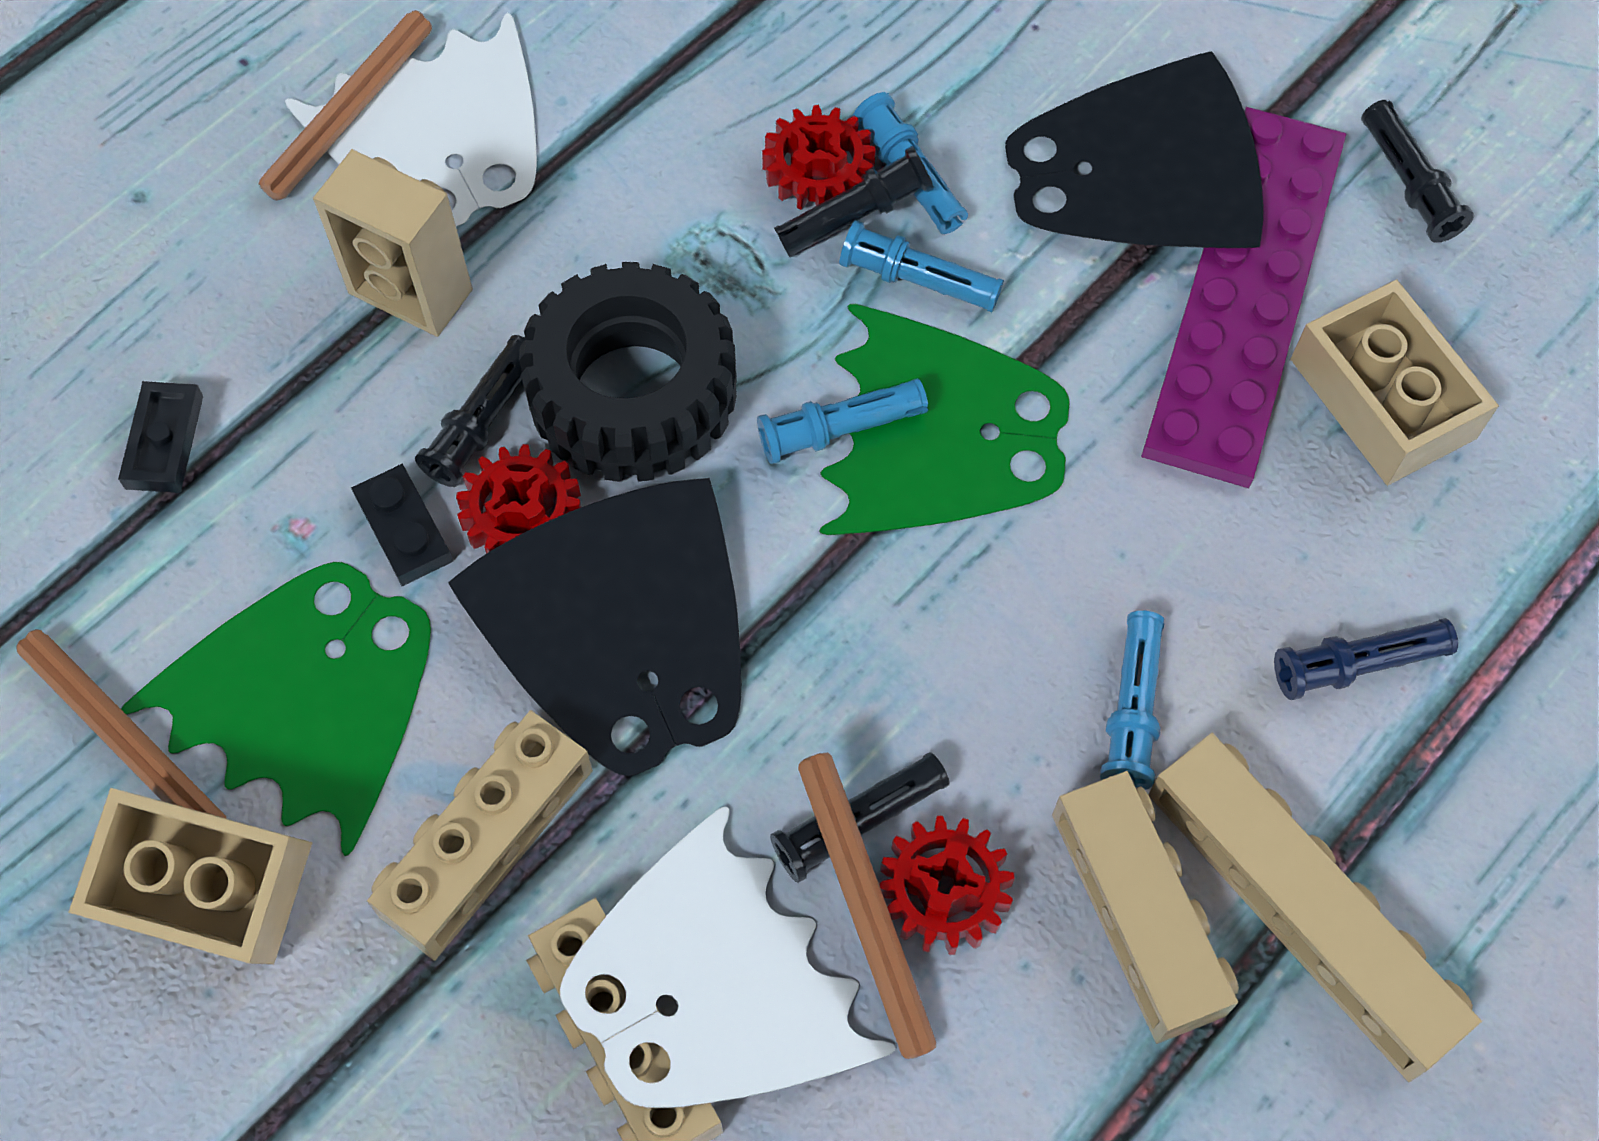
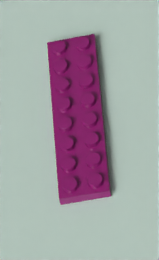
[1141,107,1347,489]

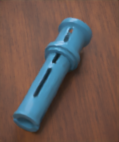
[852,92,968,234]
[839,220,1004,312]
[757,378,928,464]
[1100,611,1164,790]

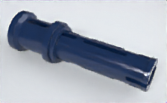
[1274,618,1458,700]

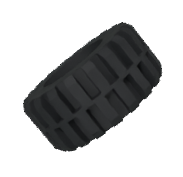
[519,262,737,482]

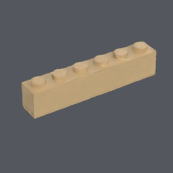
[1148,733,1482,1082]

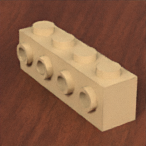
[367,710,593,961]
[1052,771,1239,1044]
[526,897,723,1141]

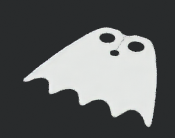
[285,13,537,227]
[560,807,896,1108]

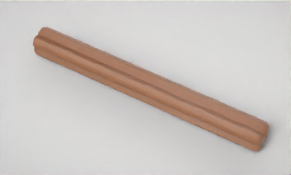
[259,10,432,201]
[16,629,227,819]
[798,752,937,1059]

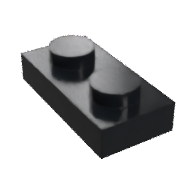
[118,381,203,493]
[351,463,454,586]

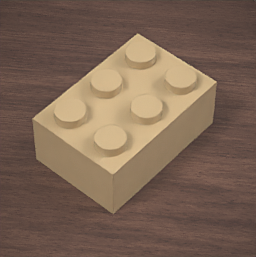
[313,149,473,337]
[1290,279,1499,486]
[68,788,313,965]

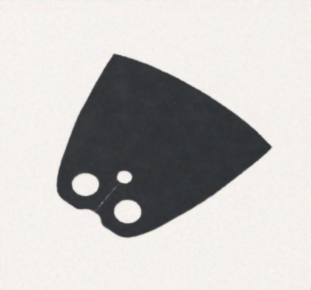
[1005,51,1263,248]
[448,478,742,776]

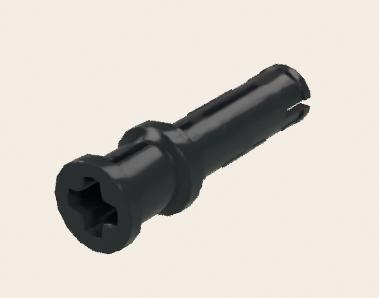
[1361,99,1474,243]
[774,146,934,258]
[415,335,526,487]
[770,752,950,883]

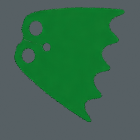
[819,304,1069,535]
[121,562,431,856]

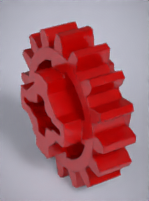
[762,105,876,210]
[456,444,582,554]
[879,815,1015,955]

